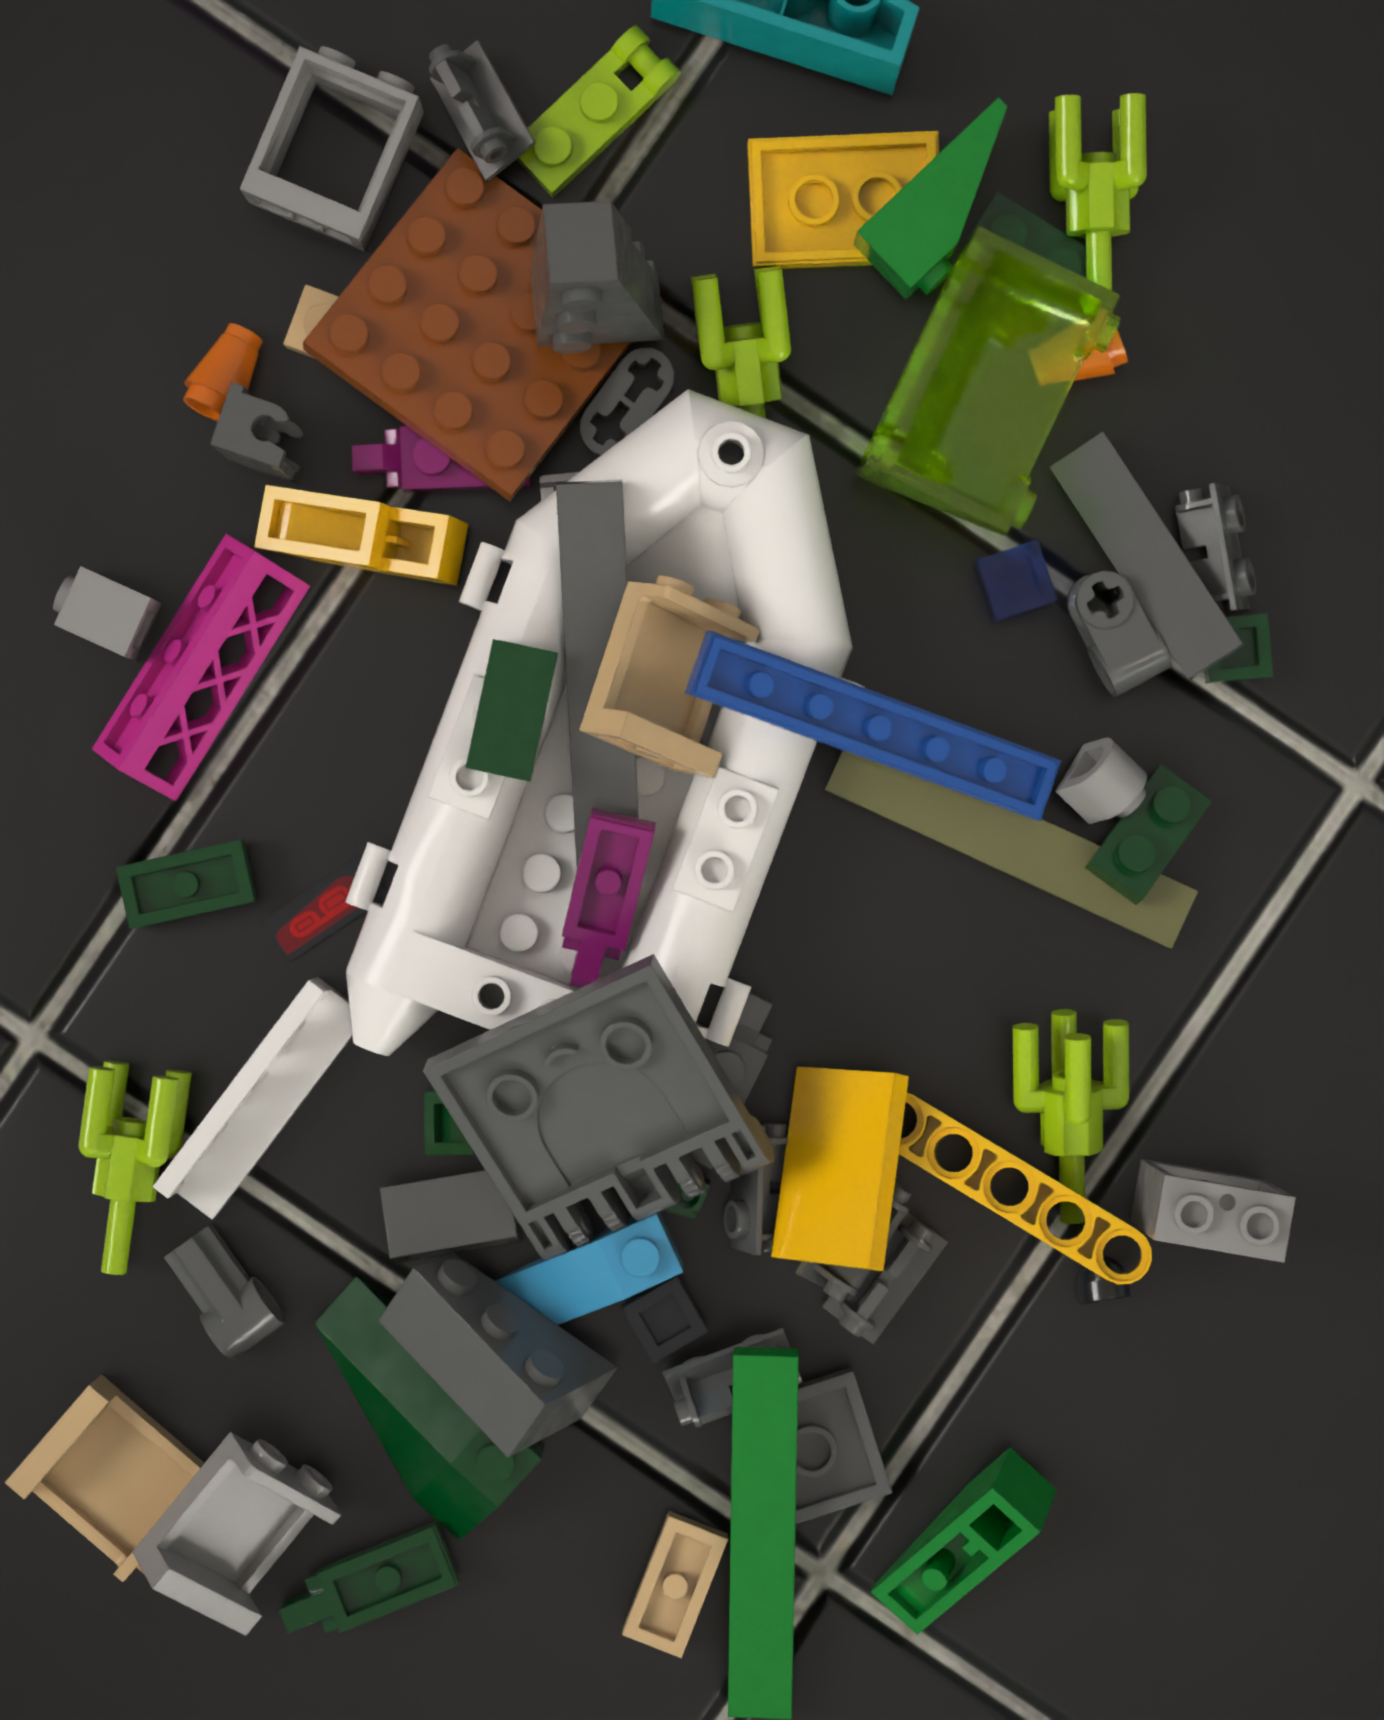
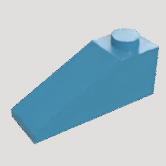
[494,1212,683,1325]

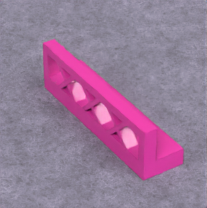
[92,534,310,801]

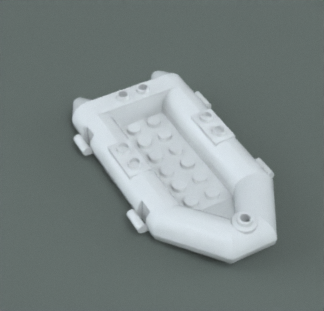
[345,389,865,1056]

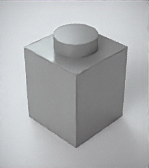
[53,566,162,661]

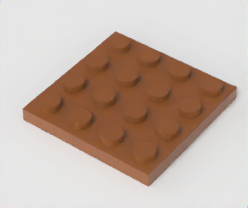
[303,148,663,502]

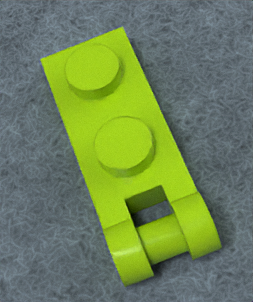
[516,25,681,198]

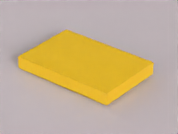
[747,131,939,270]
[771,1067,909,1271]

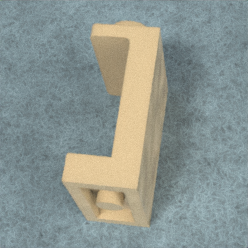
[579,575,760,778]
[5,1374,204,1582]

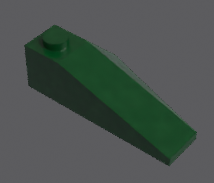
[314,1275,545,1540]

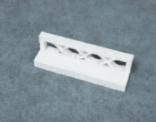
[153,977,352,1220]

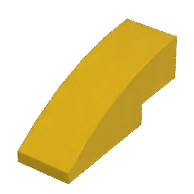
[254,485,469,586]

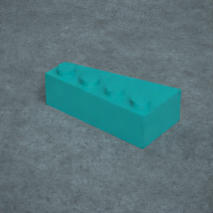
[651,0,920,96]

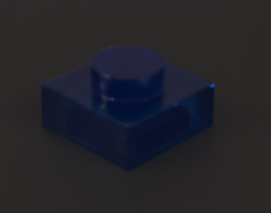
[975,539,1058,622]

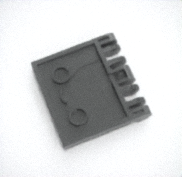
[423,954,774,1261]

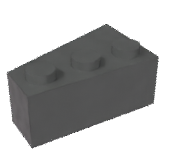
[530,201,664,354]
[379,1251,618,1458]

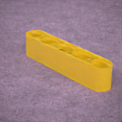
[899,1093,1152,1284]

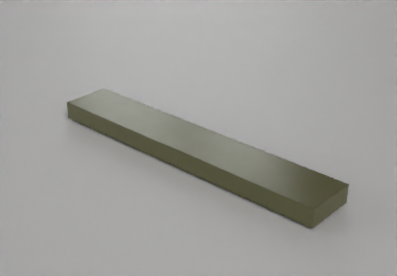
[824,751,1198,949]

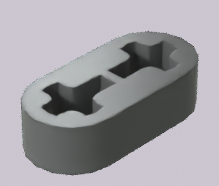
[580,347,674,457]

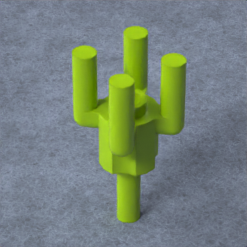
[1048,93,1147,312]
[690,266,791,418]
[1013,1009,1129,1224]
[78,1060,192,1275]

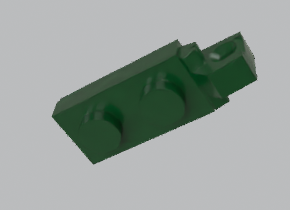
[279,1520,460,1634]

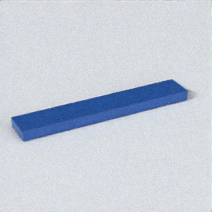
[685,631,1061,821]

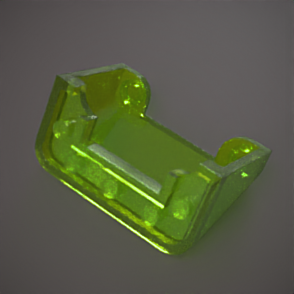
[855,226,1121,535]

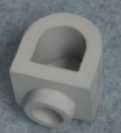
[1055,737,1147,824]

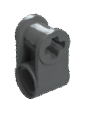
[1066,571,1172,698]

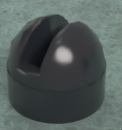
[1077,1256,1131,1305]

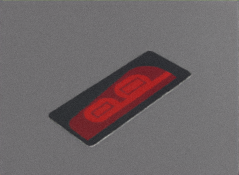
[262,855,388,961]

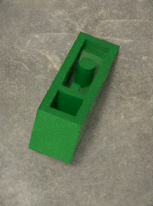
[853,97,1008,300]
[871,1447,1057,1635]

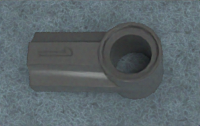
[164,1223,286,1360]

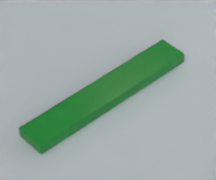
[728,1347,799,1720]

